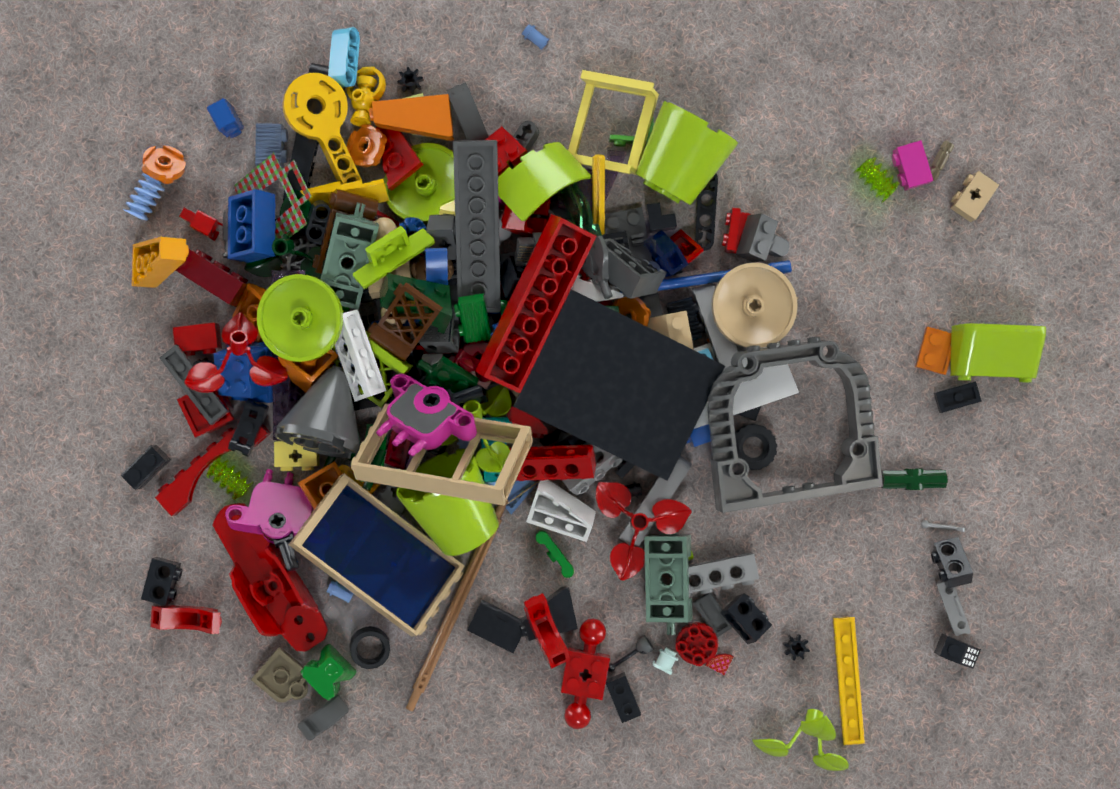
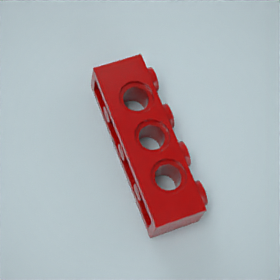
[509,445,596,481]

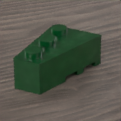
[380,273,452,334]

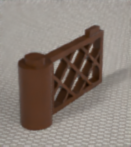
[312,189,378,274]
[367,282,443,362]

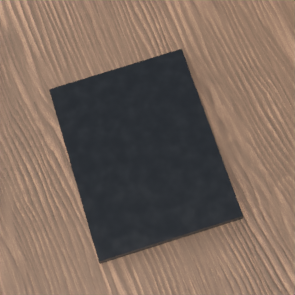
[513,289,725,481]

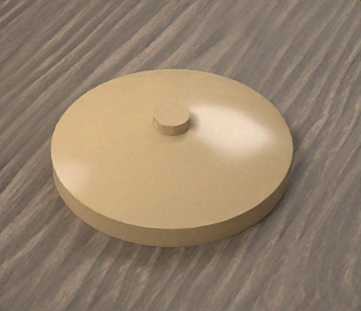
[712,263,797,348]

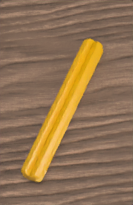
[592,154,605,236]

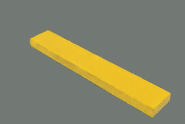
[833,617,865,745]

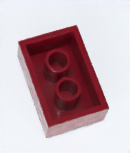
[175,249,248,307]

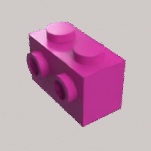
[892,140,934,191]

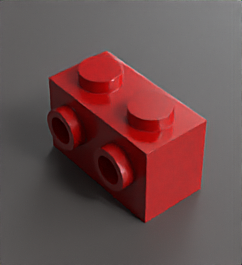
[173,322,222,357]

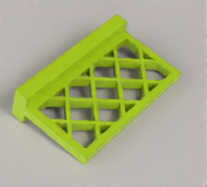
[330,330,413,408]

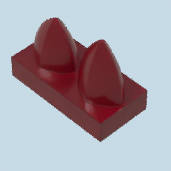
[453,349,492,389]

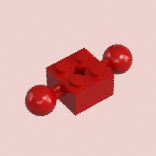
[561,618,610,729]

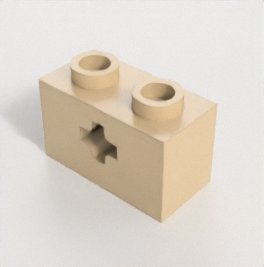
[950,171,999,222]

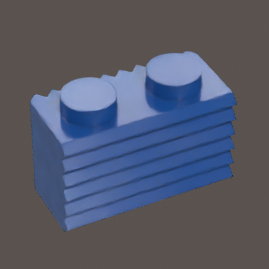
[207,99,244,138]

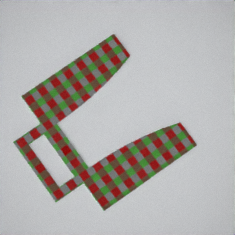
[234,152,311,239]

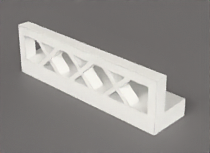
[335,309,386,401]

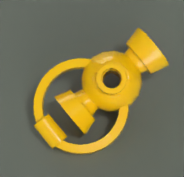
[346,66,386,127]

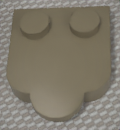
[251,646,308,702]

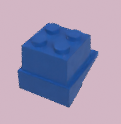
[213,342,279,403]

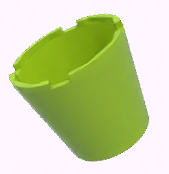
[635,101,738,205]
[396,449,499,556]

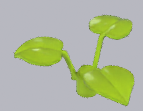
[441,385,512,472]
[752,709,849,771]

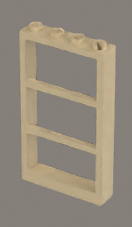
[351,404,533,506]

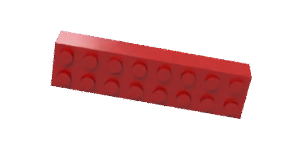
[475,214,597,393]

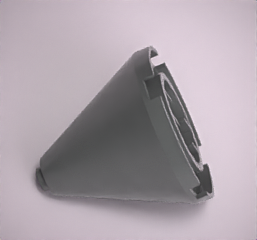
[274,366,361,459]

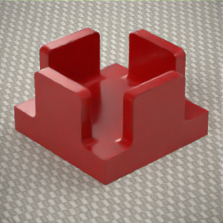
[177,390,235,438]

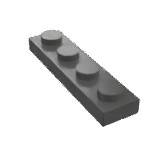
[159,345,229,425]

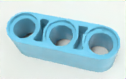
[328,27,360,88]

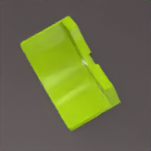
[498,142,591,221]

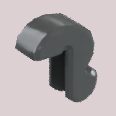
[298,694,349,741]

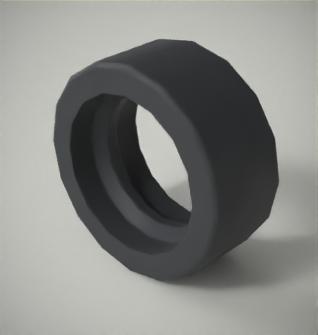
[349,626,390,669]

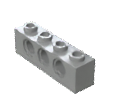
[563,444,622,496]
[671,552,759,597]

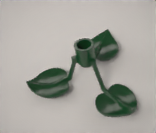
[244,189,327,279]

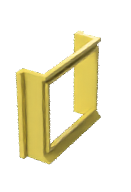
[568,70,659,175]

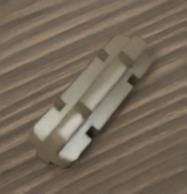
[930,141,954,181]

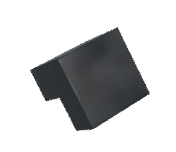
[645,202,677,233]

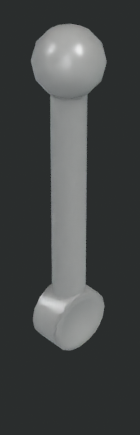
[921,520,965,532]

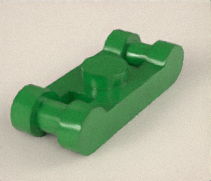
[536,530,574,578]

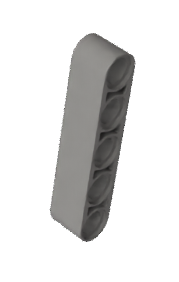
[692,283,744,369]
[618,456,692,547]

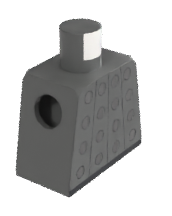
[410,308,461,353]

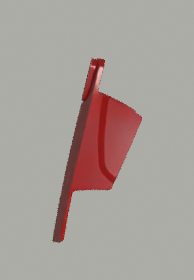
[212,503,329,652]

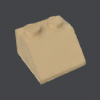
[647,311,694,350]

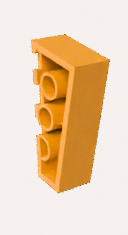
[131,237,189,288]

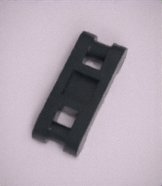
[228,398,269,457]

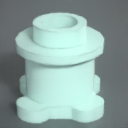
[653,647,679,675]

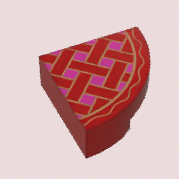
[705,653,734,675]

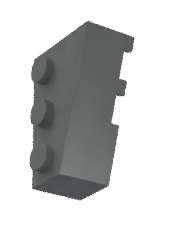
[604,238,667,299]

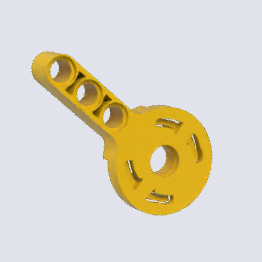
[282,73,363,185]

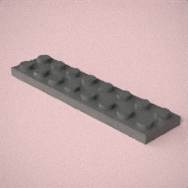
[453,140,501,313]

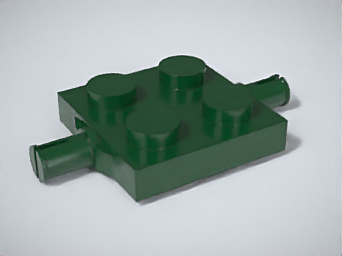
[417,356,483,405]

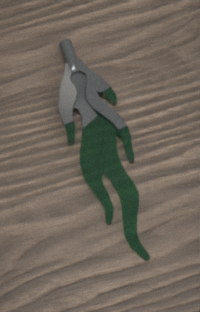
[561,182,613,299]

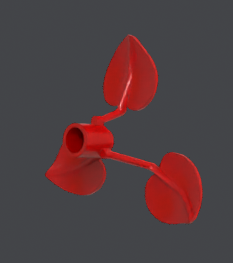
[184,312,288,393]
[596,482,692,581]

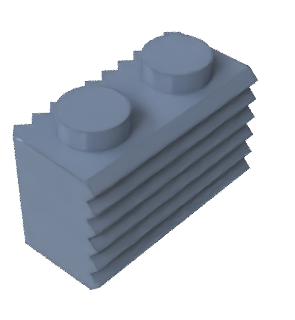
[255,123,288,168]

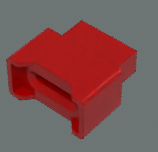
[179,207,223,241]

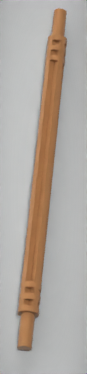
[406,499,509,711]

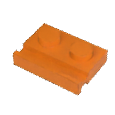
[915,327,951,375]

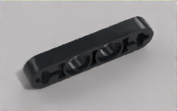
[694,173,718,251]

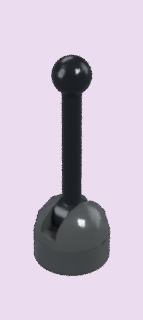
[608,635,654,672]

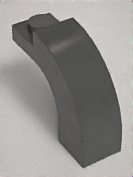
[447,82,489,140]

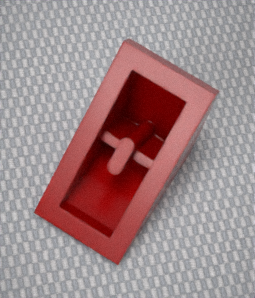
[665,229,704,267]

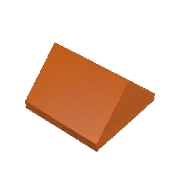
[298,461,357,518]

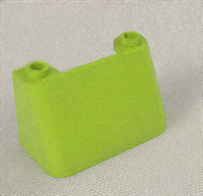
[950,323,1046,383]

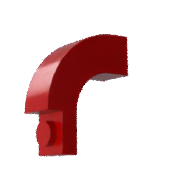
[523,593,570,669]
[150,605,222,634]

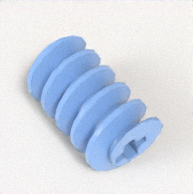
[123,173,165,221]

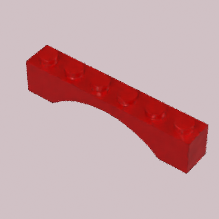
[155,414,271,516]

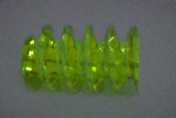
[853,157,900,203]
[206,455,254,500]

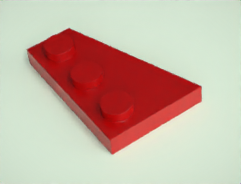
[376,127,424,191]

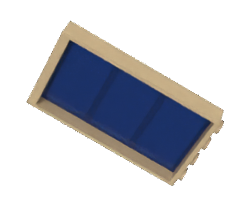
[289,474,465,637]

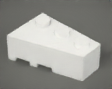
[526,480,596,542]

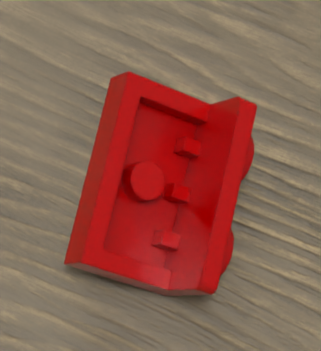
[722,207,751,254]

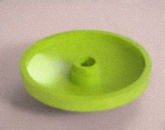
[384,143,455,224]
[257,274,343,362]

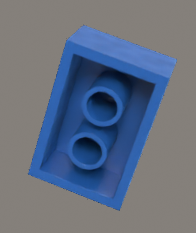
[228,189,276,263]

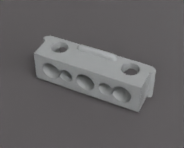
[935,581,971,636]

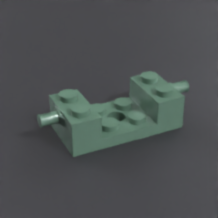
[320,202,379,309]
[644,533,693,635]

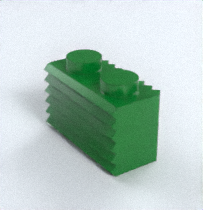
[454,293,491,343]

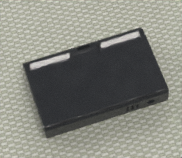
[467,600,522,653]

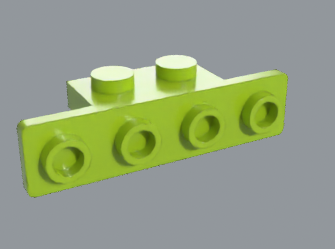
[353,226,435,289]

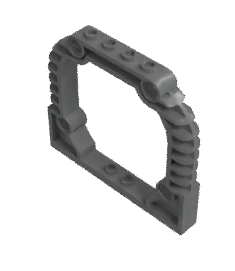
[707,337,883,513]

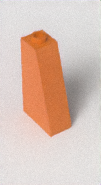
[369,94,454,141]

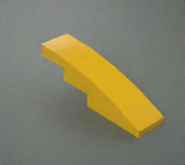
[300,179,389,211]

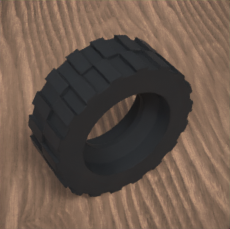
[735,424,778,470]

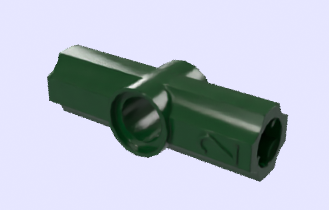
[881,468,948,490]

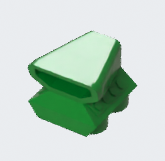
[300,644,356,701]

